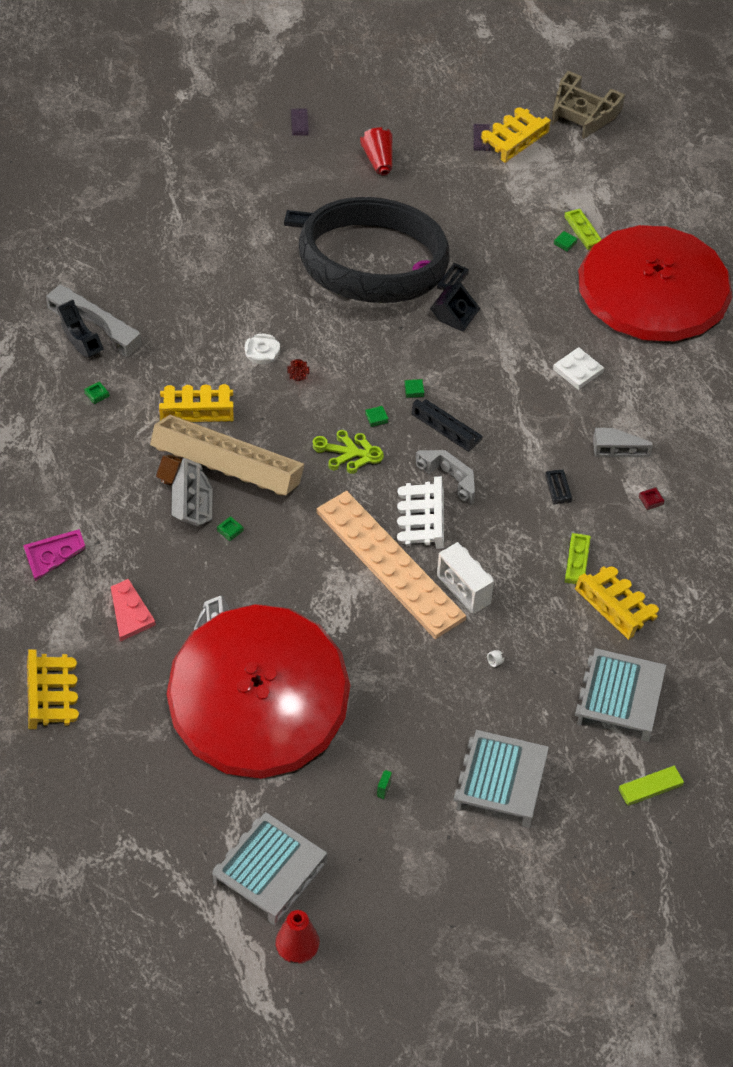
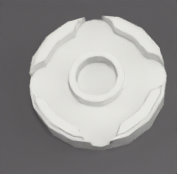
[245,334,280,364]

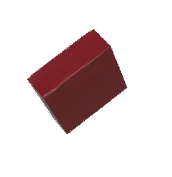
[639,487,665,510]

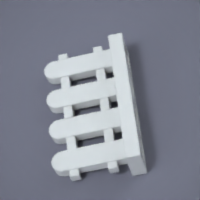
[397,476,444,549]

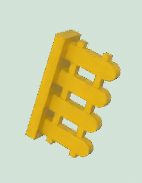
[481,107,551,163]
[159,384,234,422]
[575,566,659,640]
[27,649,79,729]

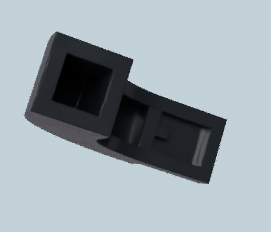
[56,300,104,357]

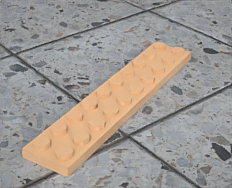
[317,491,466,639]

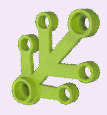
[313,430,384,474]

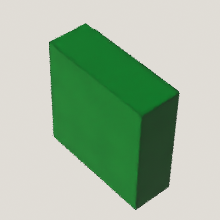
[554,231,578,252]
[404,379,424,398]
[84,381,110,404]
[365,406,389,427]
[217,516,244,541]
[377,770,392,799]

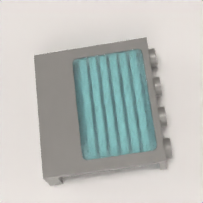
[575,648,666,742]
[454,730,549,828]
[212,812,327,926]

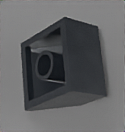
[430,282,481,331]

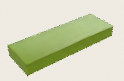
[565,208,602,250]
[565,533,591,584]
[618,765,684,806]

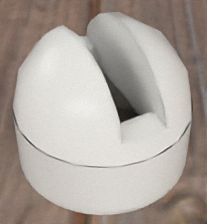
[487,650,505,667]

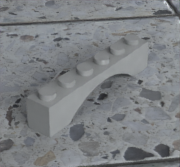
[46,284,141,358]

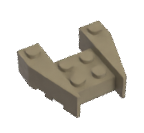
[551,71,625,139]

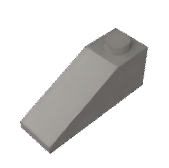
[593,427,653,457]

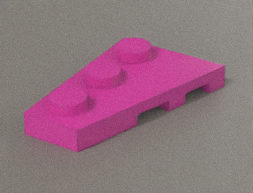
[23,529,86,581]

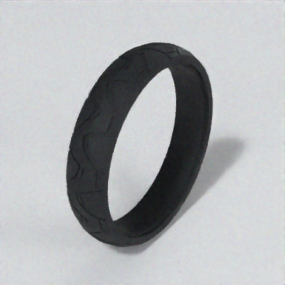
[298,197,450,303]

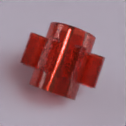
[287,359,310,381]

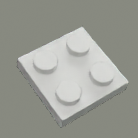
[553,347,604,390]

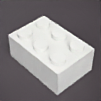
[437,542,494,615]

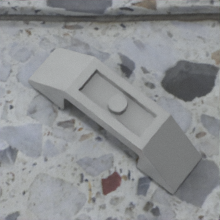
[416,450,475,505]

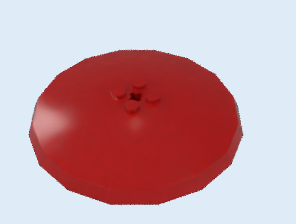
[578,225,732,341]
[166,604,351,779]

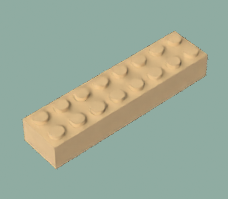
[150,415,304,495]

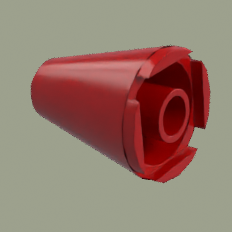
[360,127,393,176]
[276,910,320,964]

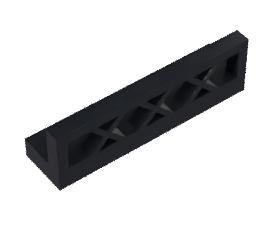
[412,399,483,452]

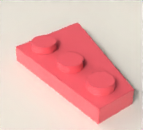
[111,579,156,642]

